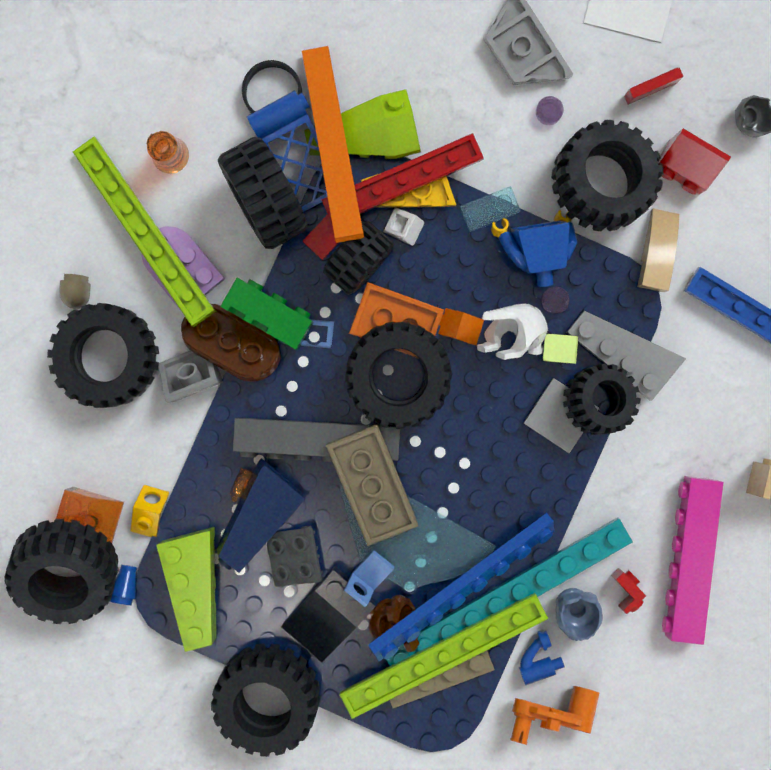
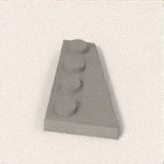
[566,311,686,401]

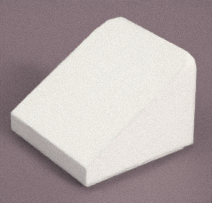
[383,208,424,246]

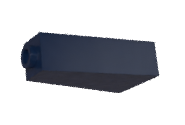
[216,458,305,573]

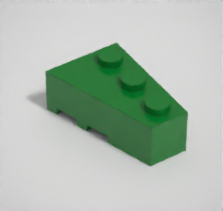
[220,278,314,350]

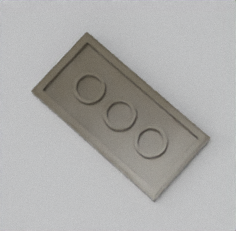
[326,423,419,546]

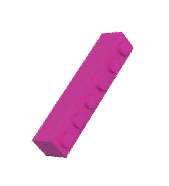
[662,476,724,645]

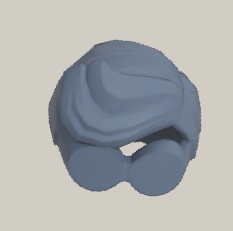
[556,588,603,641]

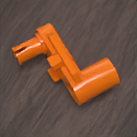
[510,686,600,745]

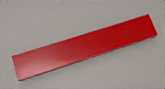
[321,133,484,223]

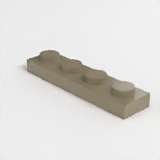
[390,650,495,708]

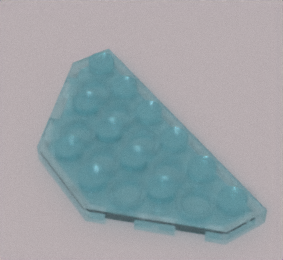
[340,485,496,590]

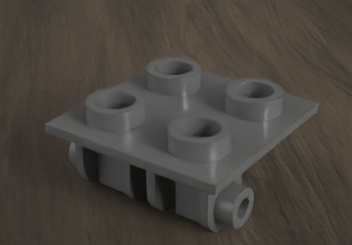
[267,525,323,587]

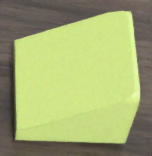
[543,334,578,364]

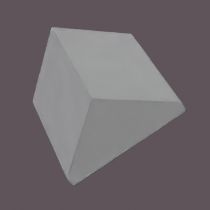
[158,351,223,403]

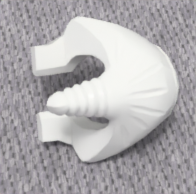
[477,304,548,360]

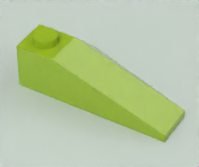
[304,89,421,159]

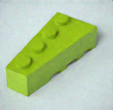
[156,527,217,652]

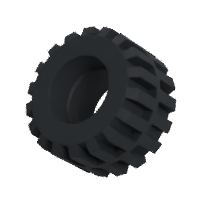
[323,221,394,295]
[563,364,641,435]

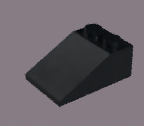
[281,565,375,662]

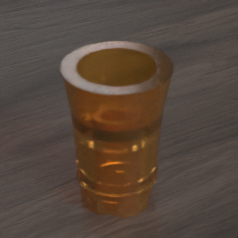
[146,131,189,174]

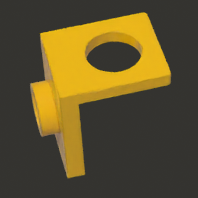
[130,485,169,537]

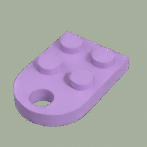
[142,226,225,312]

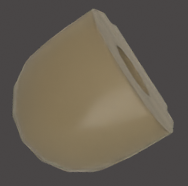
[59,274,91,309]

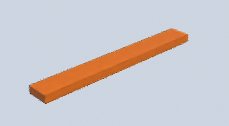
[302,46,364,243]

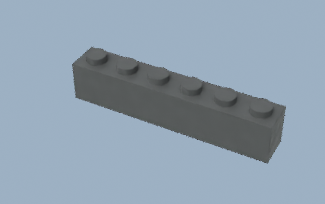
[233,417,400,462]

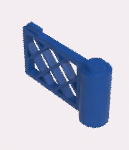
[247,90,328,212]

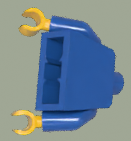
[491,210,577,287]

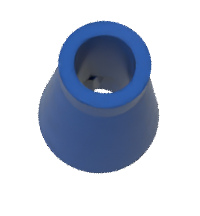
[110,564,137,606]

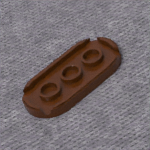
[181,304,280,382]

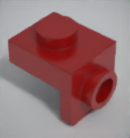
[611,568,646,614]

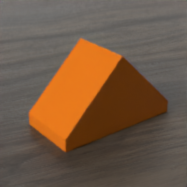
[438,308,484,346]

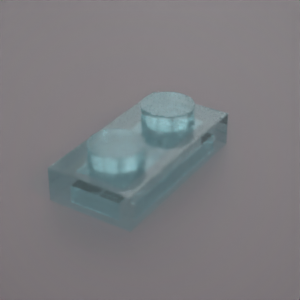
[460,186,521,233]

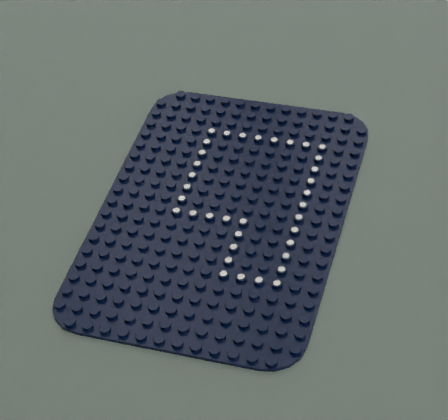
[136,154,662,752]

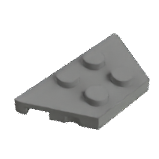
[484,0,573,85]

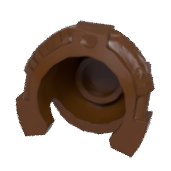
[366,595,421,652]

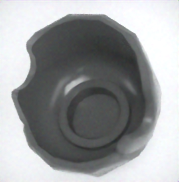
[735,95,771,137]

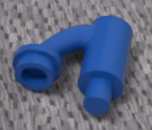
[519,631,565,686]

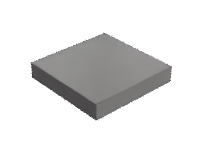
[523,378,599,453]

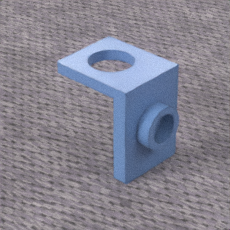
[344,550,394,607]

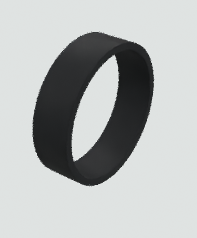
[242,60,302,114]

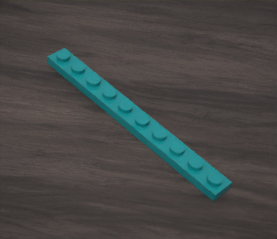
[386,517,633,666]

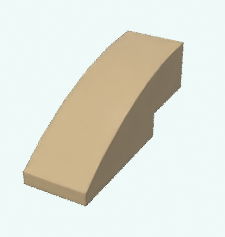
[637,208,679,292]

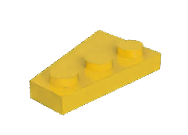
[361,174,456,207]

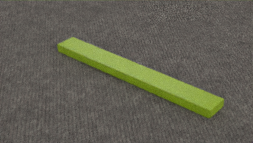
[73,136,216,327]
[339,593,548,719]

